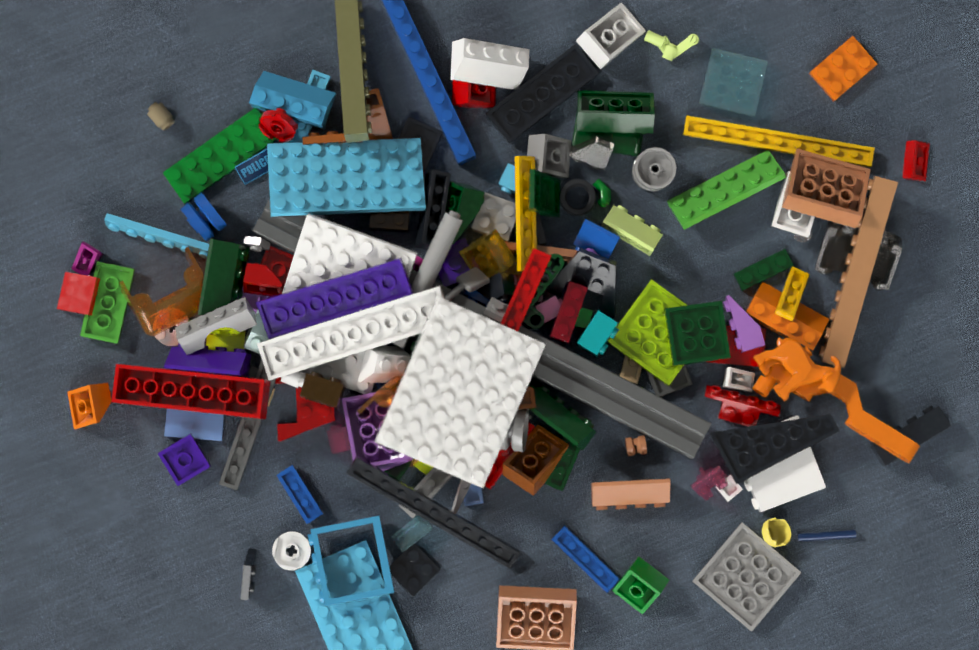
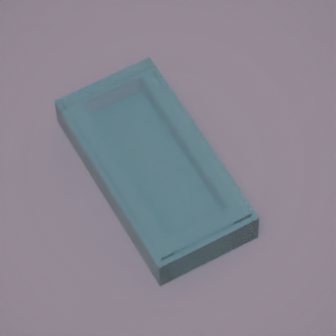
[391,516,433,552]

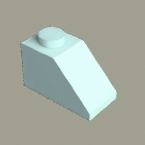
[244,310,268,354]

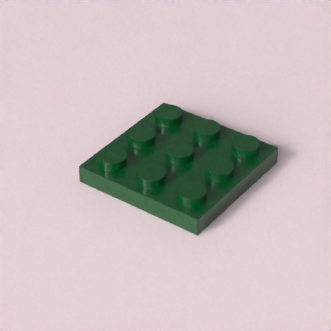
[664,301,731,366]

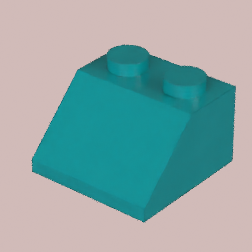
[577,310,619,357]

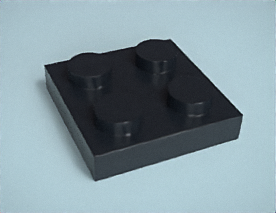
[389,542,441,597]

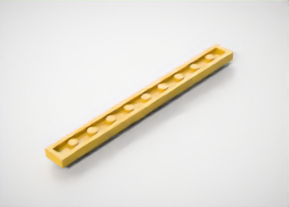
[683,116,875,167]

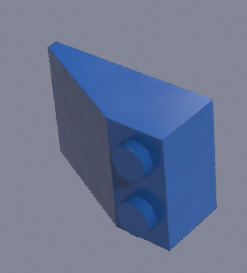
[573,219,620,259]

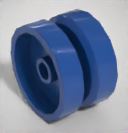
[180,192,227,242]

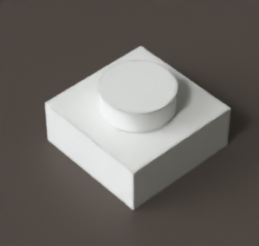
[716,475,743,502]

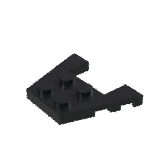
[546,248,617,318]

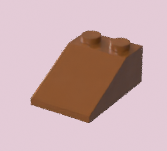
[503,425,569,496]

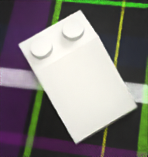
[576,2,646,69]
[771,171,815,238]

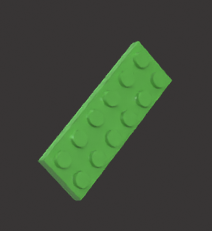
[667,150,786,230]

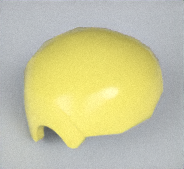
[762,517,792,547]

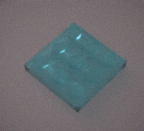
[699,48,768,117]

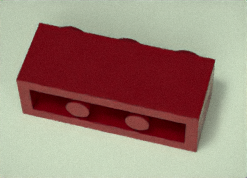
[550,281,588,344]

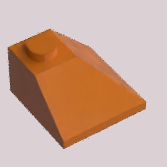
[67,383,111,429]

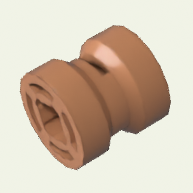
[625,435,647,457]

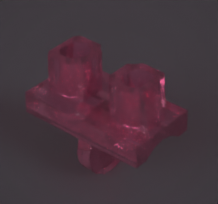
[690,465,728,500]

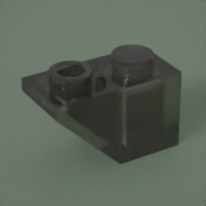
[569,137,614,170]

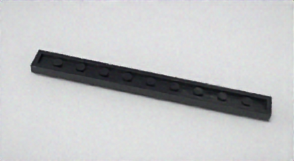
[346,456,520,569]

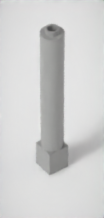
[392,210,463,348]

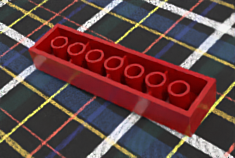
[111,364,271,420]

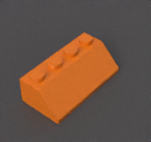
[745,281,829,352]

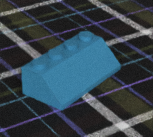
[249,71,336,129]

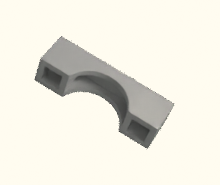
[175,297,257,355]

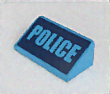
[235,149,268,185]

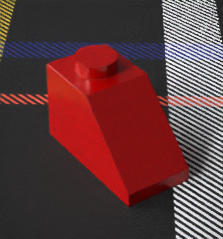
[243,263,282,297]

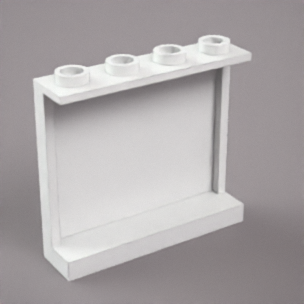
[744,415,826,512]

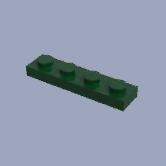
[545,415,592,492]

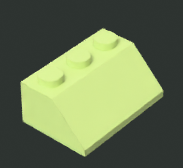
[601,205,663,256]

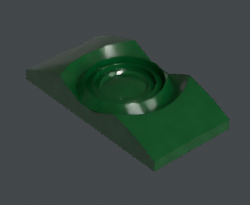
[528,169,561,218]

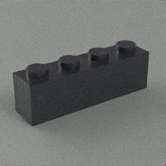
[415,169,451,250]
[871,405,951,466]

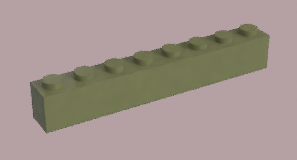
[335,0,372,143]

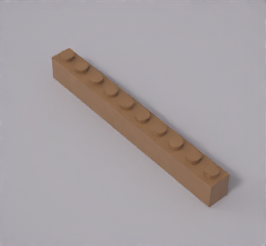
[819,176,898,368]

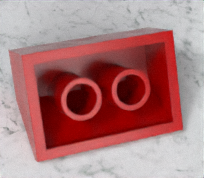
[452,80,496,108]

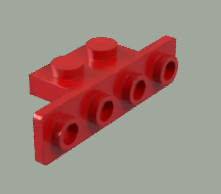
[705,385,781,427]

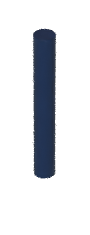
[797,530,856,542]

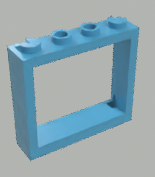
[308,516,394,606]

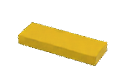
[775,266,810,321]

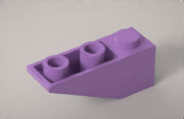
[723,295,766,353]

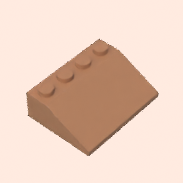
[782,149,871,228]
[496,585,577,650]

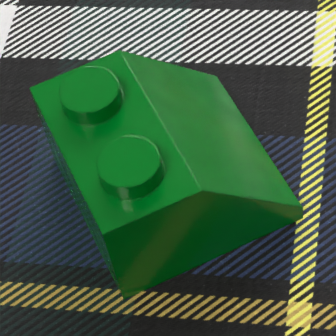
[612,557,669,614]

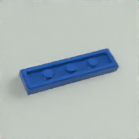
[551,526,620,593]

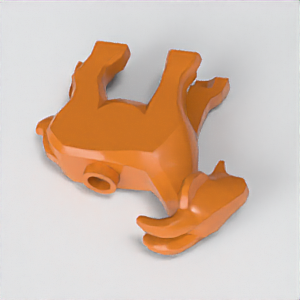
[753,337,841,401]

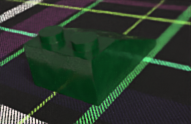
[445,181,484,245]

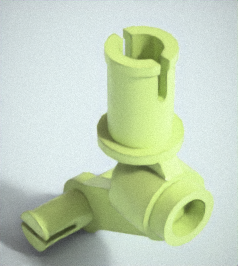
[644,30,699,61]

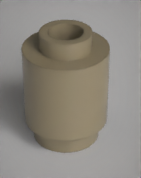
[147,102,175,131]

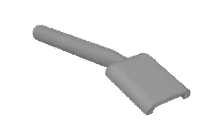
[444,267,490,302]

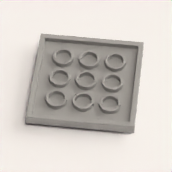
[692,522,802,632]

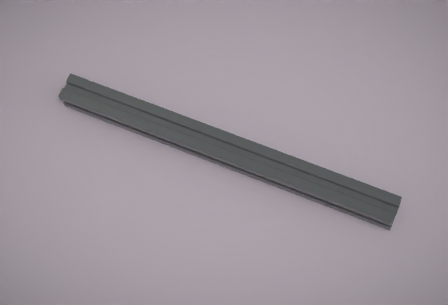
[253,198,711,459]

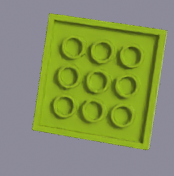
[608,279,686,386]

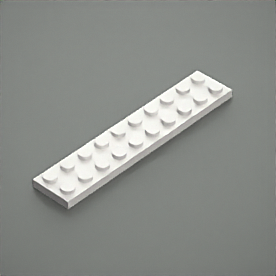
[257,286,445,380]

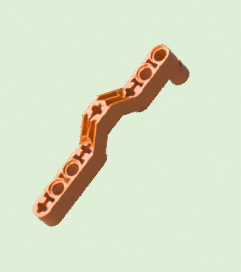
[752,364,920,463]

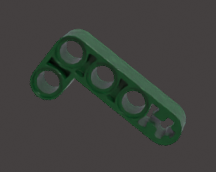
[522,254,564,330]

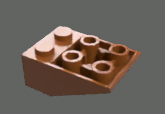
[366,88,393,140]

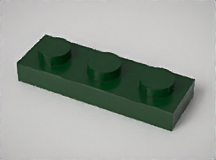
[733,249,794,291]

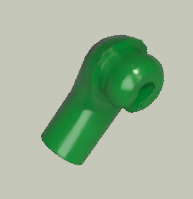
[593,179,611,207]

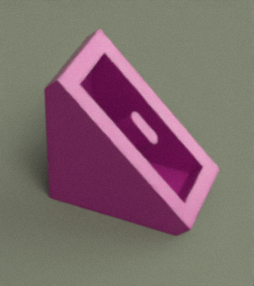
[71,241,104,276]

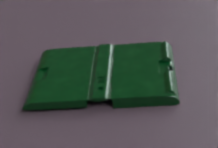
[571,113,643,157]

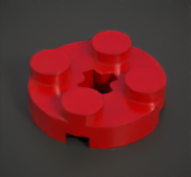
[259,108,298,142]

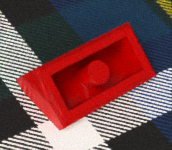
[902,140,930,181]

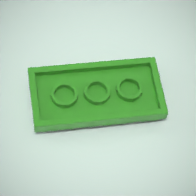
[80,261,135,344]

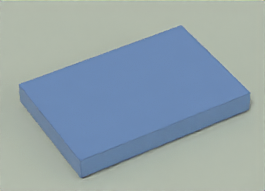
[164,409,225,441]

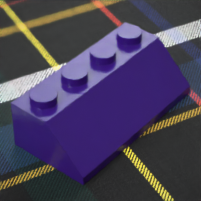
[164,343,251,377]

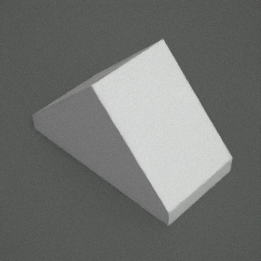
[723,367,755,392]

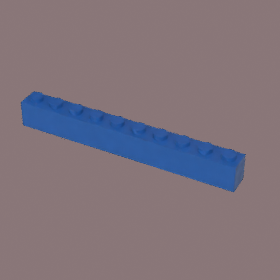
[381,0,476,166]

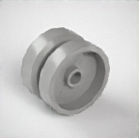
[632,147,677,192]
[500,409,529,452]

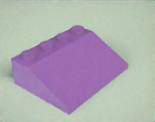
[342,388,413,471]

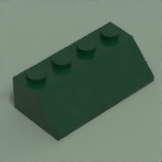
[577,91,655,134]
[198,239,249,316]
[529,384,597,450]

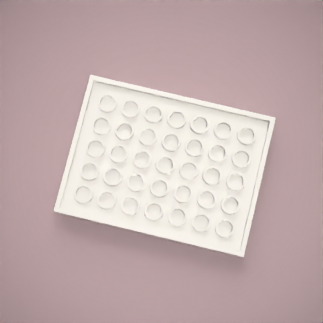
[268,214,417,394]
[375,297,546,488]

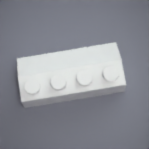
[451,38,529,90]

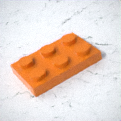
[809,36,877,102]

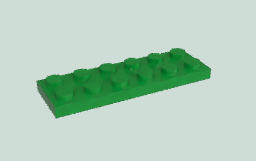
[163,108,278,204]

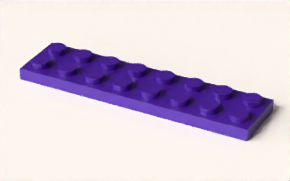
[256,258,414,339]

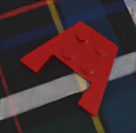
[275,377,335,442]

